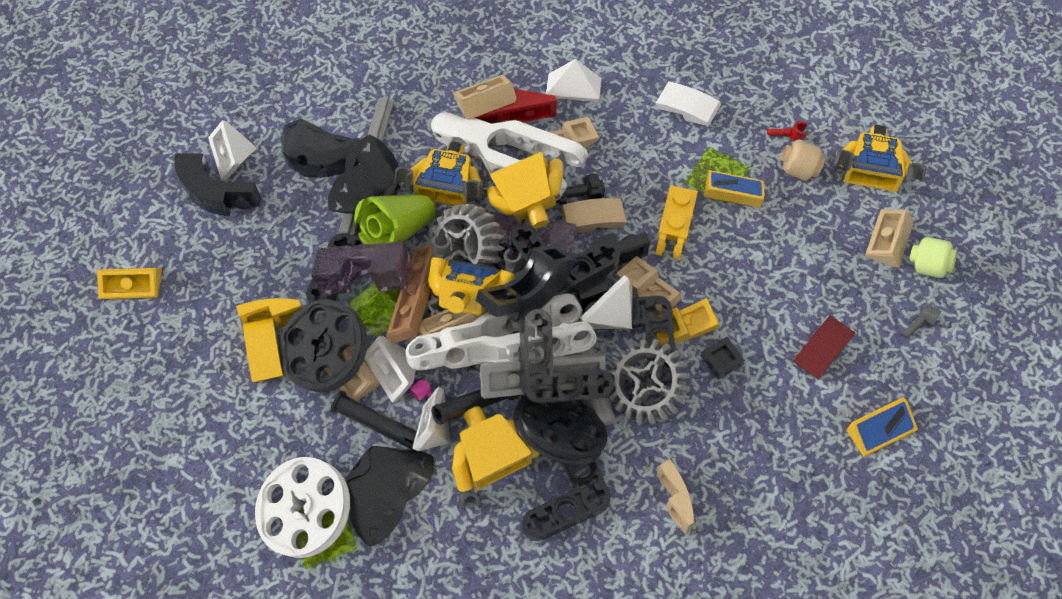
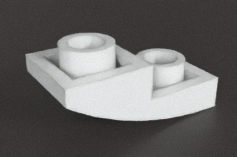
[656,81,721,126]

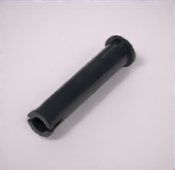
[431,389,518,425]
[331,391,417,452]

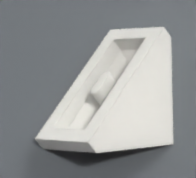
[546,59,601,102]
[208,120,256,181]
[580,275,633,329]
[364,336,416,403]
[413,387,450,451]

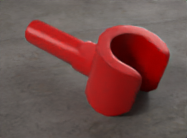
[767,121,808,141]

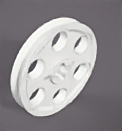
[255,457,350,558]

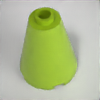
[354,195,435,254]

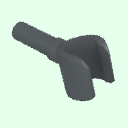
[902,305,941,339]

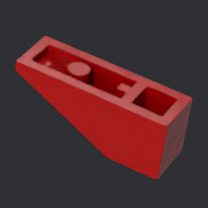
[475,88,557,124]

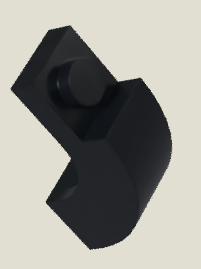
[174,153,261,216]
[576,232,650,312]
[475,244,576,322]

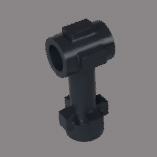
[556,174,605,205]

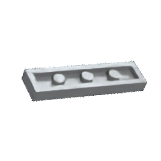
[480,353,606,399]

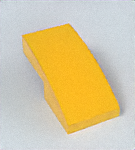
[236,298,302,328]
[656,298,720,346]
[243,317,284,383]

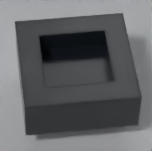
[700,337,745,380]

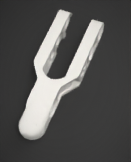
[431,112,588,200]
[406,294,597,370]

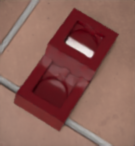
[793,315,855,380]

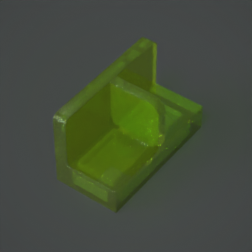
[349,266,404,338]

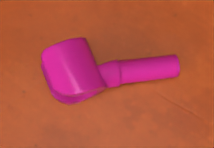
[410,379,434,402]

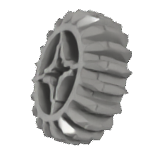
[429,204,505,268]
[607,339,691,424]

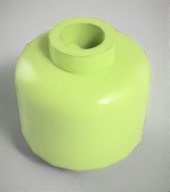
[910,237,957,278]

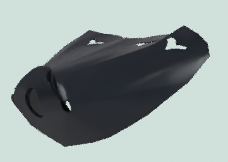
[281,119,363,178]
[328,134,401,214]
[345,446,434,547]

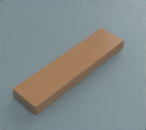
[386,244,435,343]

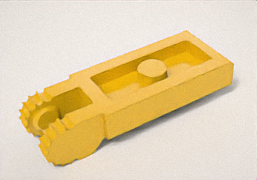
[656,185,698,260]

